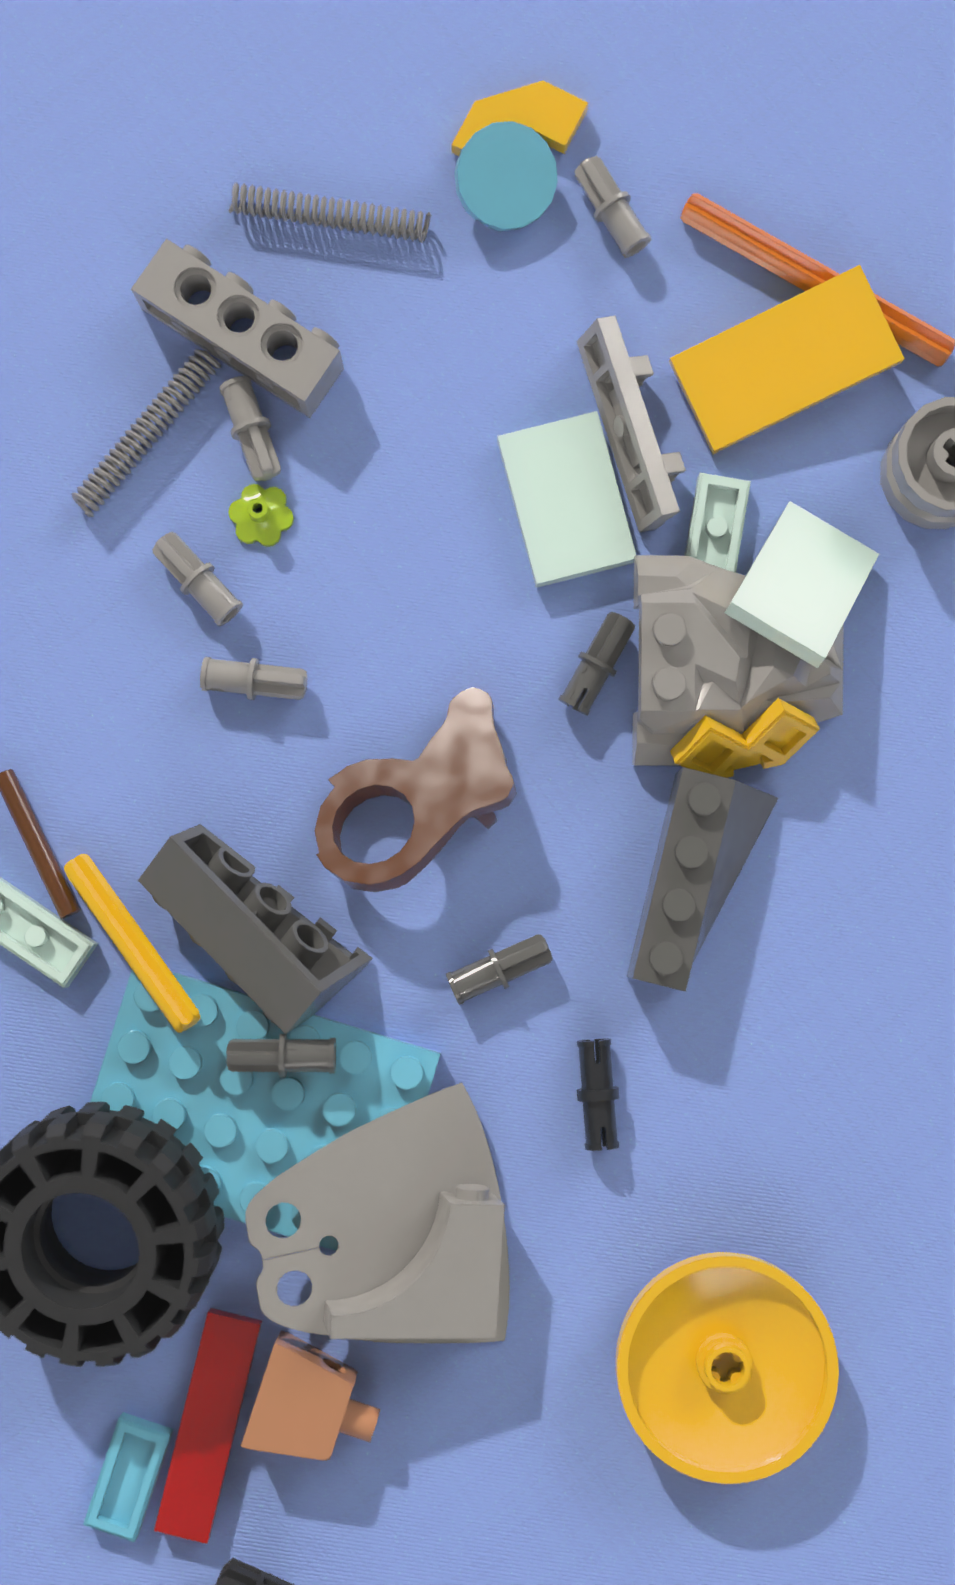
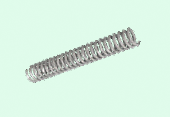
[228,182,431,243]
[72,349,221,517]

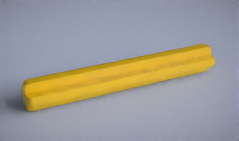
[64,854,201,1033]

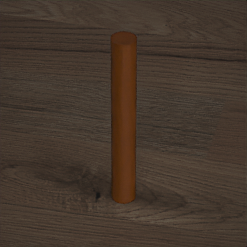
[0,769,80,919]

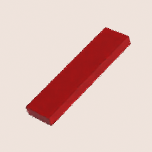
[154,1308,263,1544]

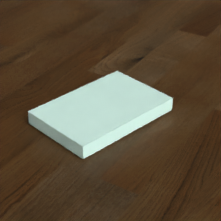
[497,411,636,588]
[724,501,879,668]

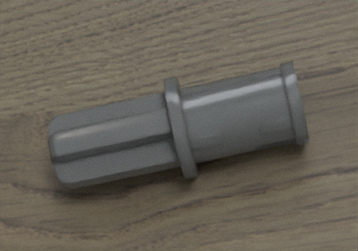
[558,612,635,716]
[446,934,553,1005]
[226,1034,336,1077]

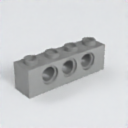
[131,239,344,418]

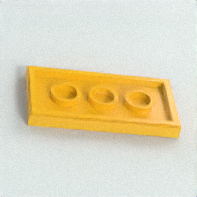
[669,265,905,454]

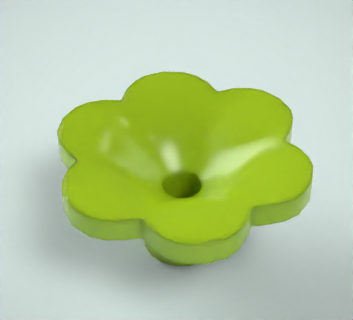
[228,484,294,547]

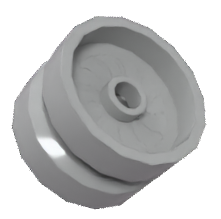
[880,397,955,529]

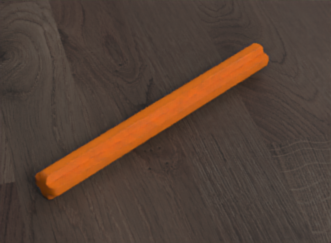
[680,193,955,366]

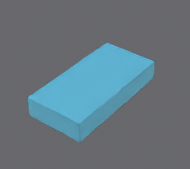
[83,1412,174,1542]

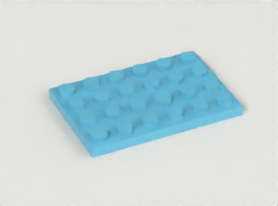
[90,970,441,1251]

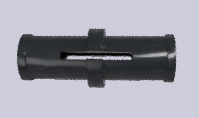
[577,1038,619,1151]

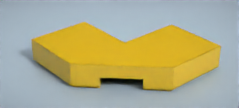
[451,80,588,156]
[670,698,820,778]

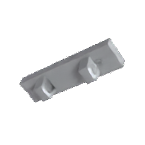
[576,316,686,533]

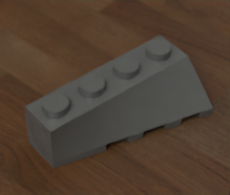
[627,767,778,992]
[138,824,373,1034]

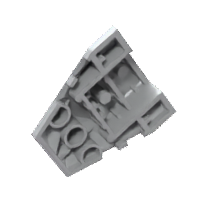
[632,555,844,766]

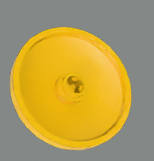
[615,1252,839,1484]

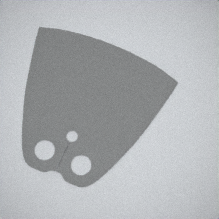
[245,1083,510,1343]

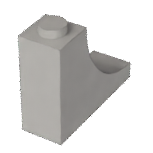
[324,1184,505,1339]

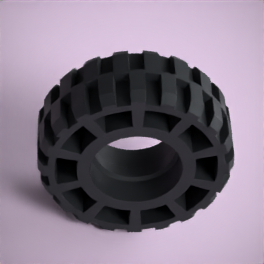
[0,1102,224,1367]

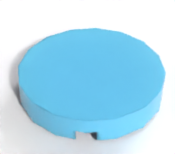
[454,121,558,231]

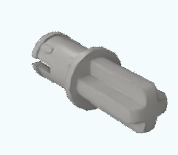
[575,156,651,258]
[219,376,281,481]
[152,532,243,626]
[200,657,308,700]

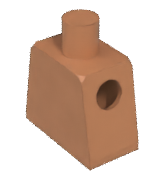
[240,1330,380,1461]

